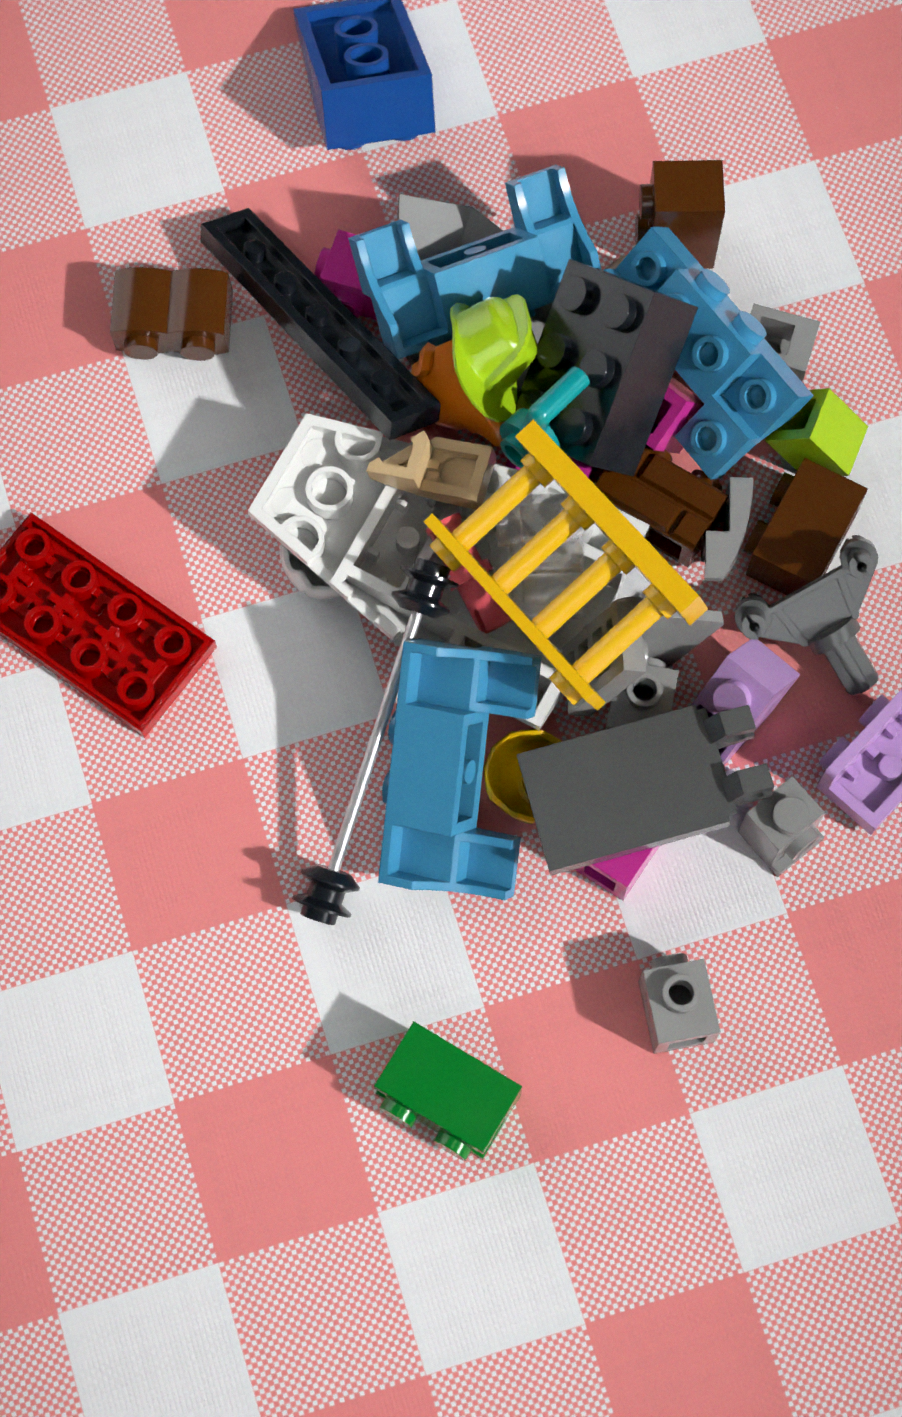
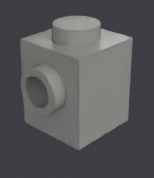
[605,657,679,729]
[638,953,720,1054]

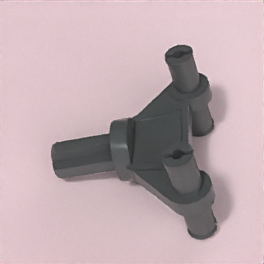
[734,535,878,695]

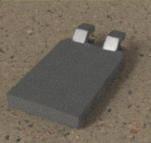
[516,705,774,876]

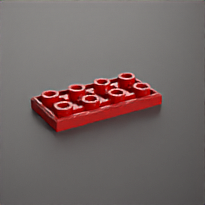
[0,512,217,738]

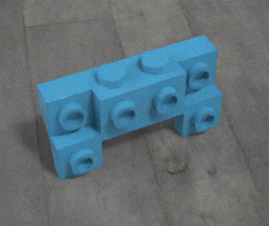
[348,164,601,360]
[603,227,814,480]
[378,638,542,900]

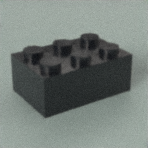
[515,259,698,477]

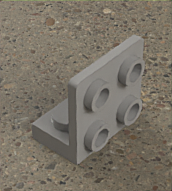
[562,597,724,717]

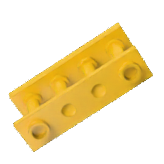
[423,420,708,711]

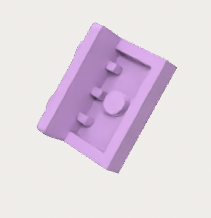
[816,689,902,835]

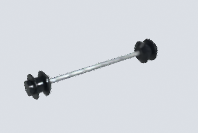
[292,557,459,925]

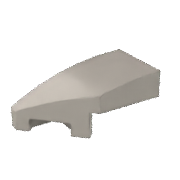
[701,477,754,582]

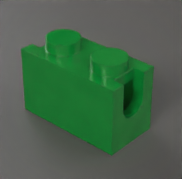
[374,1021,523,1161]

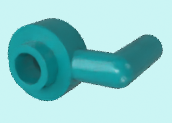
[500,366,590,468]

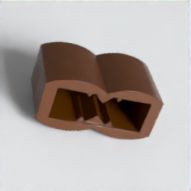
[110,267,233,361]

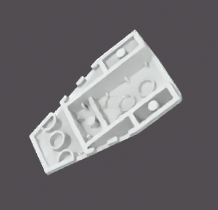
[248,413,650,730]

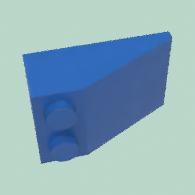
[293,0,436,150]

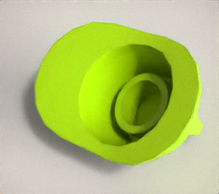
[450,294,538,422]

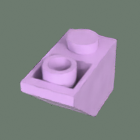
[691,639,800,766]

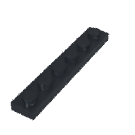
[200,208,441,441]

